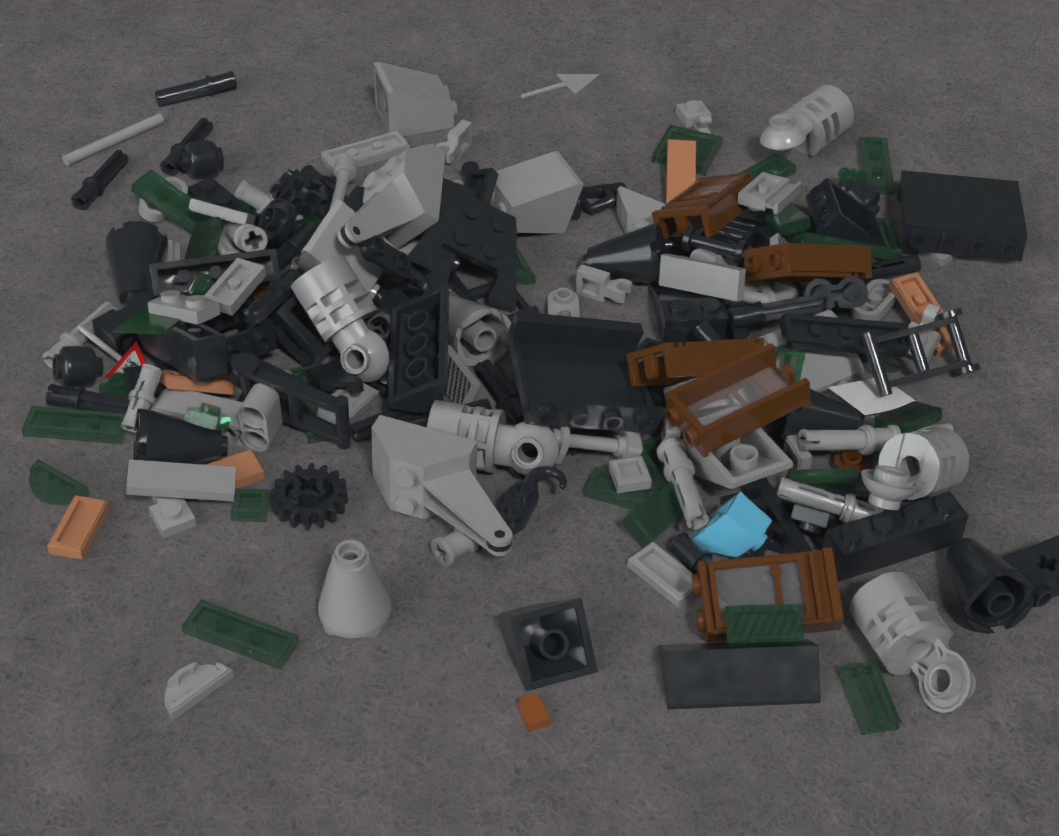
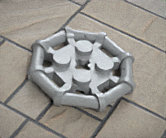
[690,248,799,304]

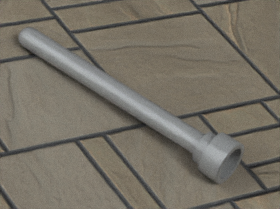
[329,156,358,210]

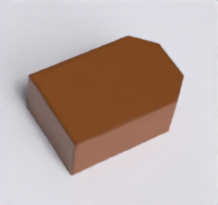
[518,693,550,732]

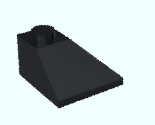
[499,598,598,691]

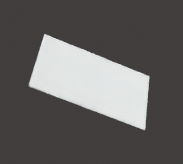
[828,378,920,416]

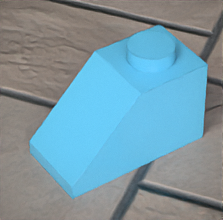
[691,492,772,558]

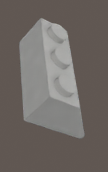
[758,309,864,392]

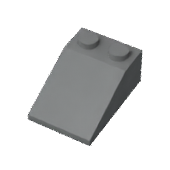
[680,405,793,489]

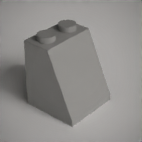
[374,62,458,136]
[490,151,584,234]
[297,198,397,300]

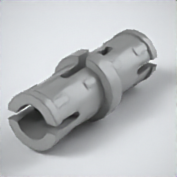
[121,364,163,434]

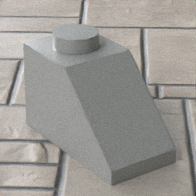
[616,186,665,234]

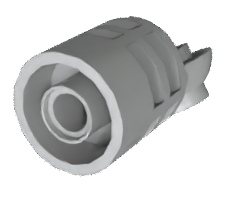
[760,85,854,156]
[291,255,389,382]
[427,400,559,475]
[861,427,969,510]
[849,572,976,713]

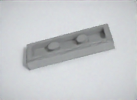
[321,131,410,175]
[659,253,746,302]
[126,459,236,502]

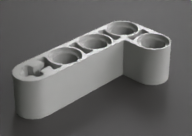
[150,383,282,452]

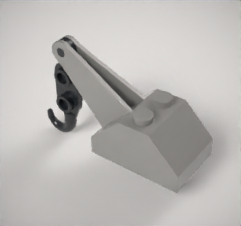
[337,143,446,299]
[371,415,567,556]

